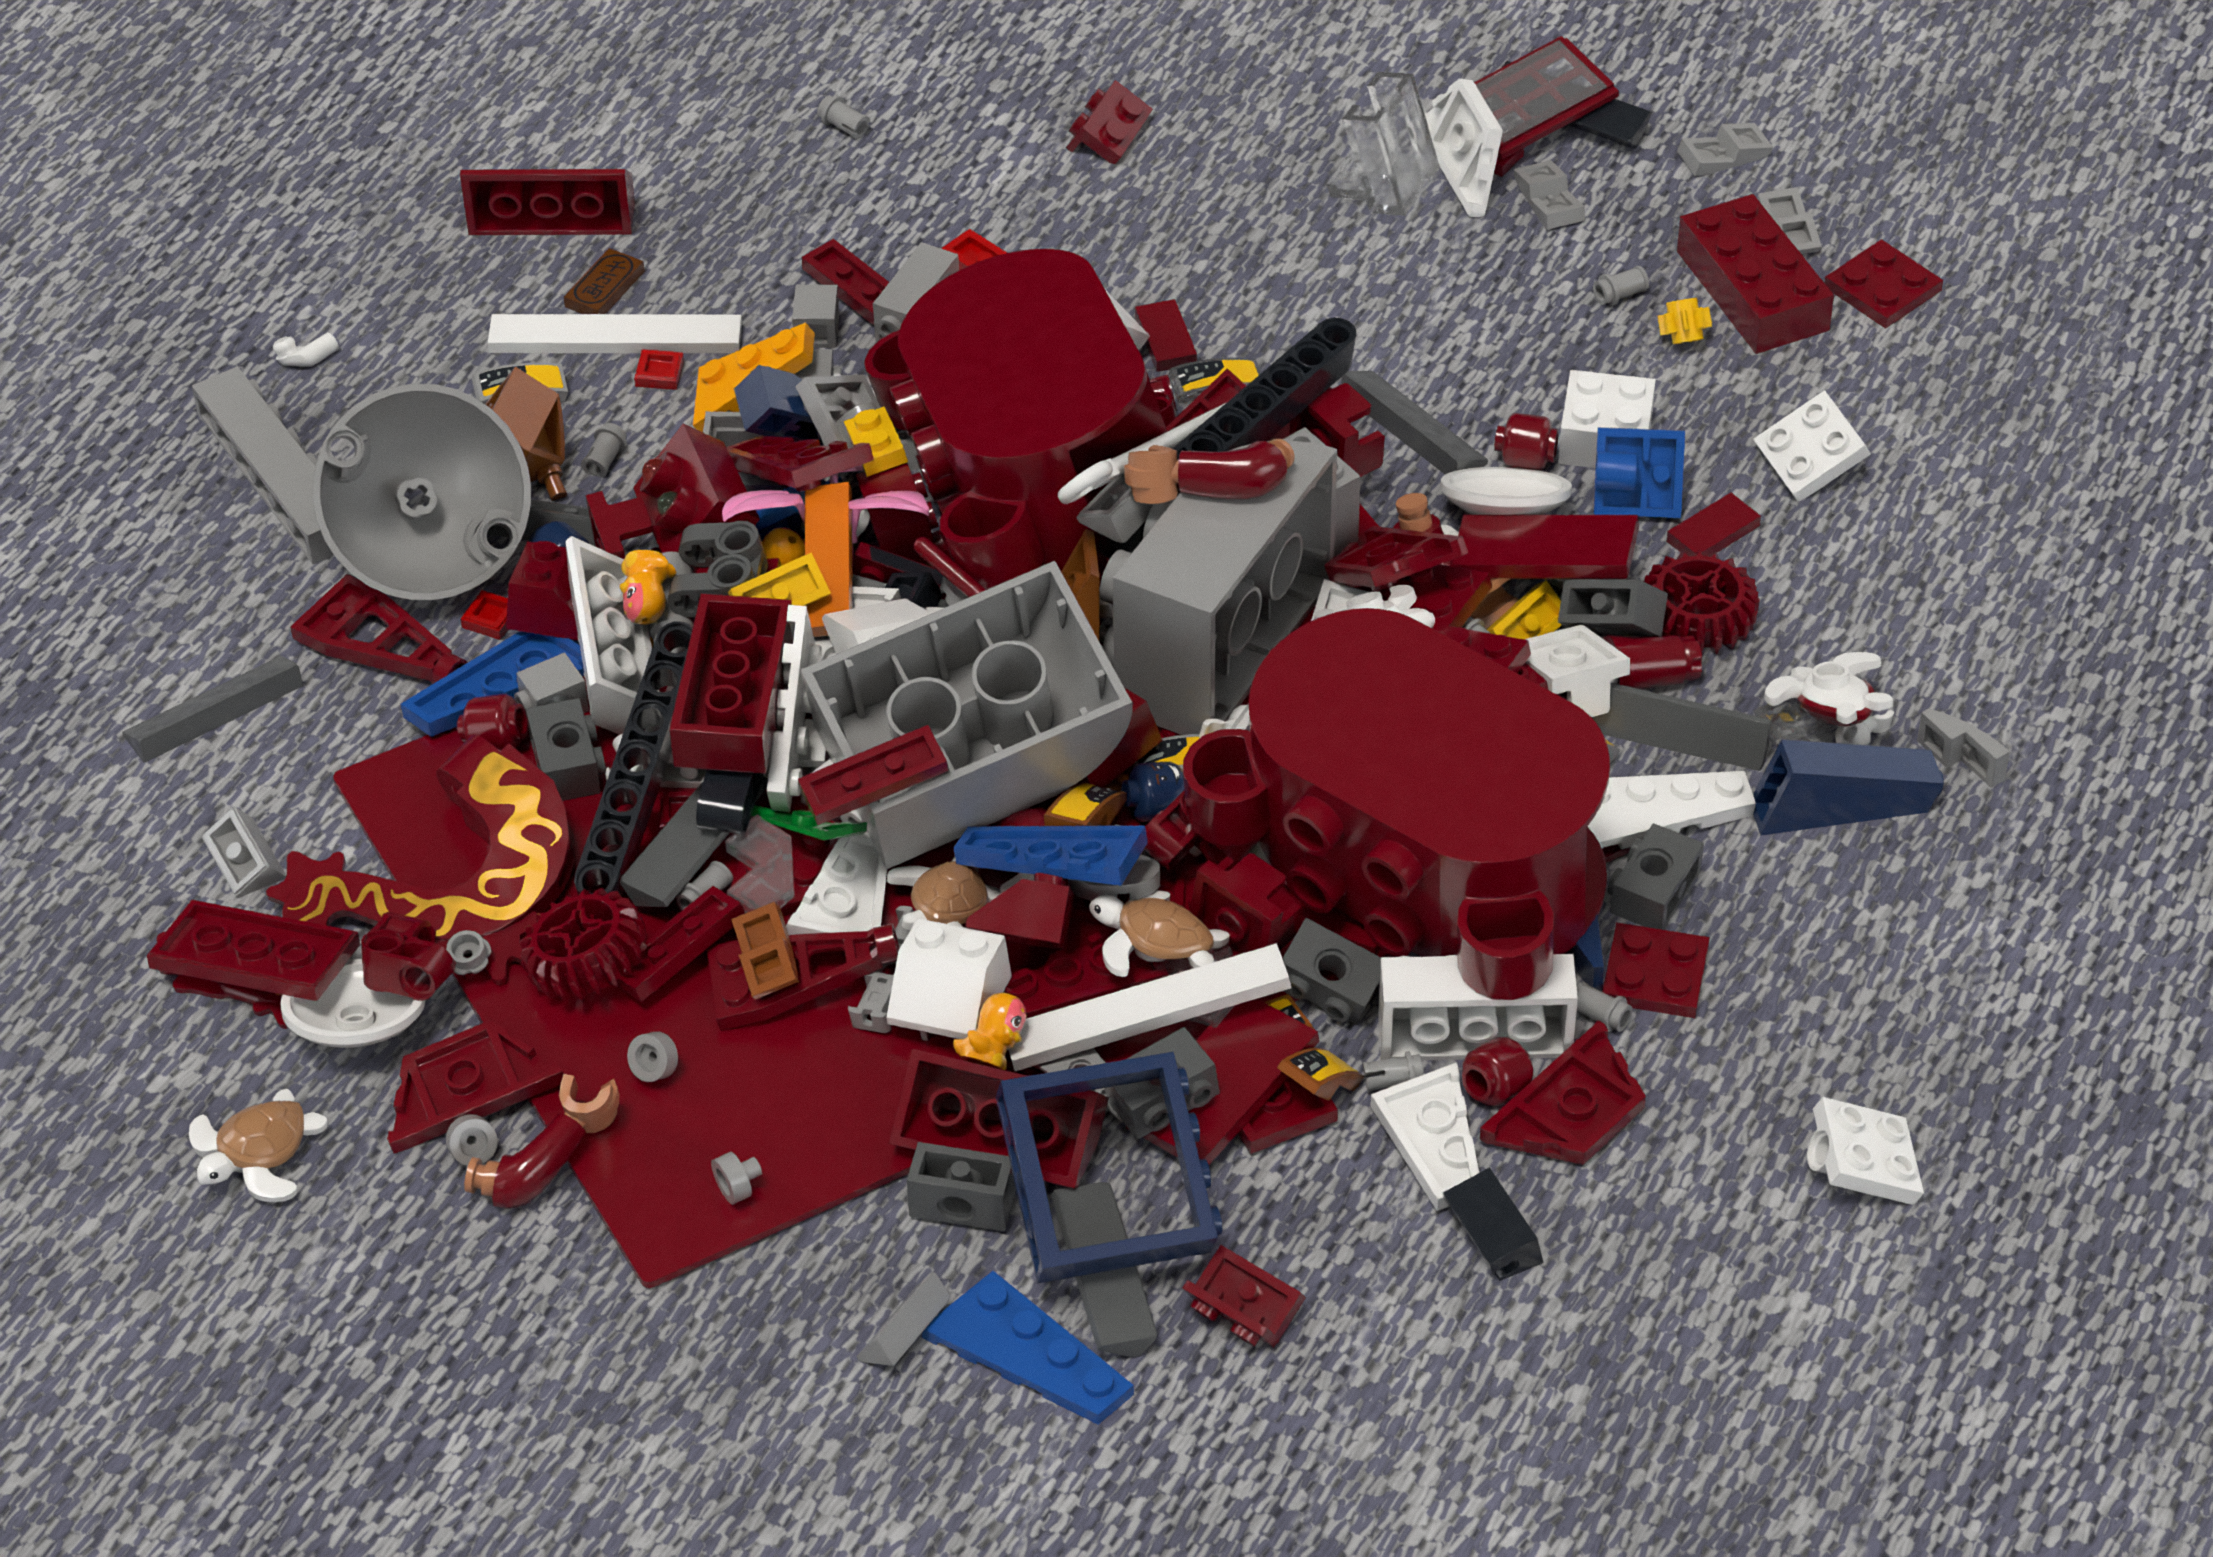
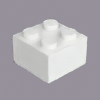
[1558,370,1656,468]

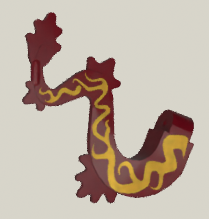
[156,734,575,1029]

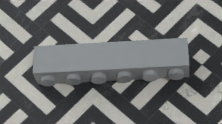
[192,366,334,565]

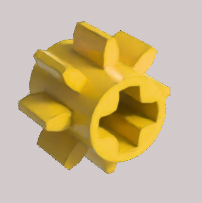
[1657,298,1712,345]

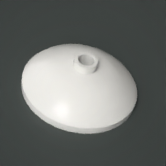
[1440,467,1572,515]
[281,959,425,1048]

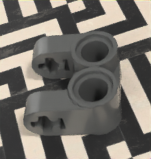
[667,521,768,617]

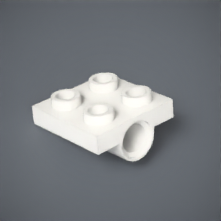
[1753,390,1871,501]
[1807,1097,1924,1205]

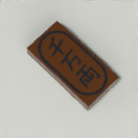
[564,248,645,314]

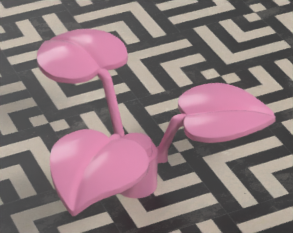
[722,465,929,566]

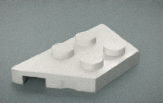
[1413,78,1503,218]

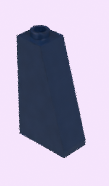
[1753,739,1944,836]

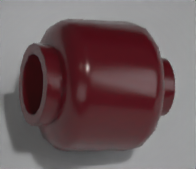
[1494,413,1559,471]
[457,694,528,751]
[1462,1037,1534,1107]

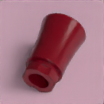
[1603,635,1702,690]

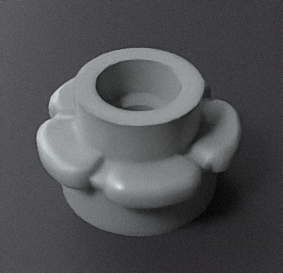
[446,930,491,975]

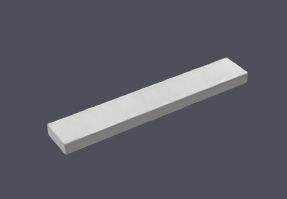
[488,314,742,353]
[1008,943,1291,1071]

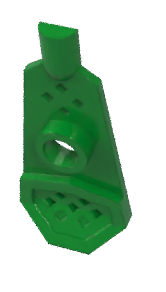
[752,805,867,840]

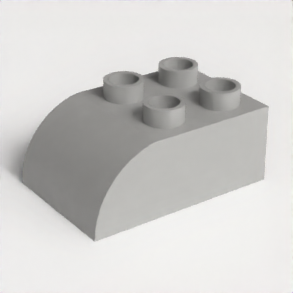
[1100,441,1337,735]
[800,561,1132,869]

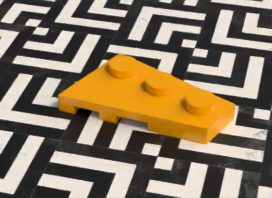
[693,322,815,432]

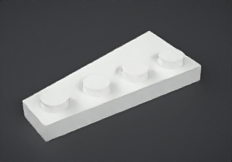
[767,605,822,812]
[1588,771,1756,849]

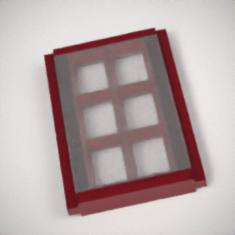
[1474,36,1619,160]

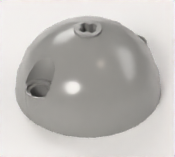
[313,383,531,600]

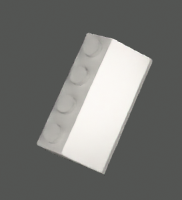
[566,536,659,735]

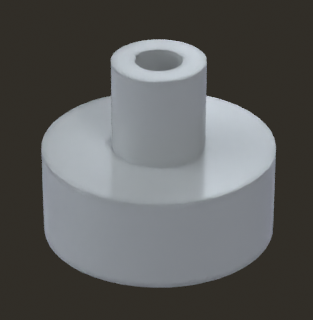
[627,1032,678,1082]
[446,1115,498,1166]
[711,1152,762,1205]

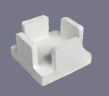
[1525,624,1630,717]

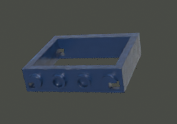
[996,1052,1222,1284]

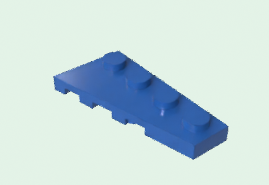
[401,631,584,737]
[954,826,1148,886]
[921,1271,1134,1425]

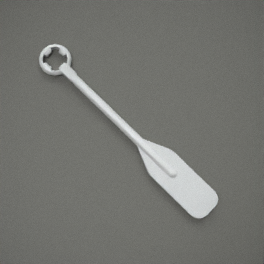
[1058,402,1227,504]

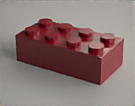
[1677,194,1834,354]
[669,594,793,774]

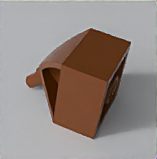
[485,367,567,501]

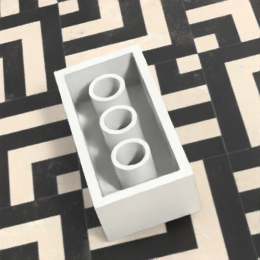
[1378,954,1578,1060]

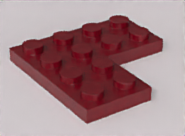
[1382,564,1531,673]

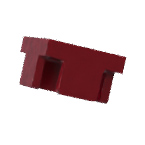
[1289,383,1385,477]
[585,491,653,559]
[1190,853,1303,958]

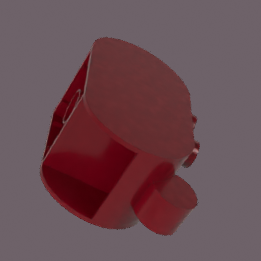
[864,249,1167,590]
[1183,608,1610,1000]

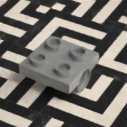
[795,375,881,449]

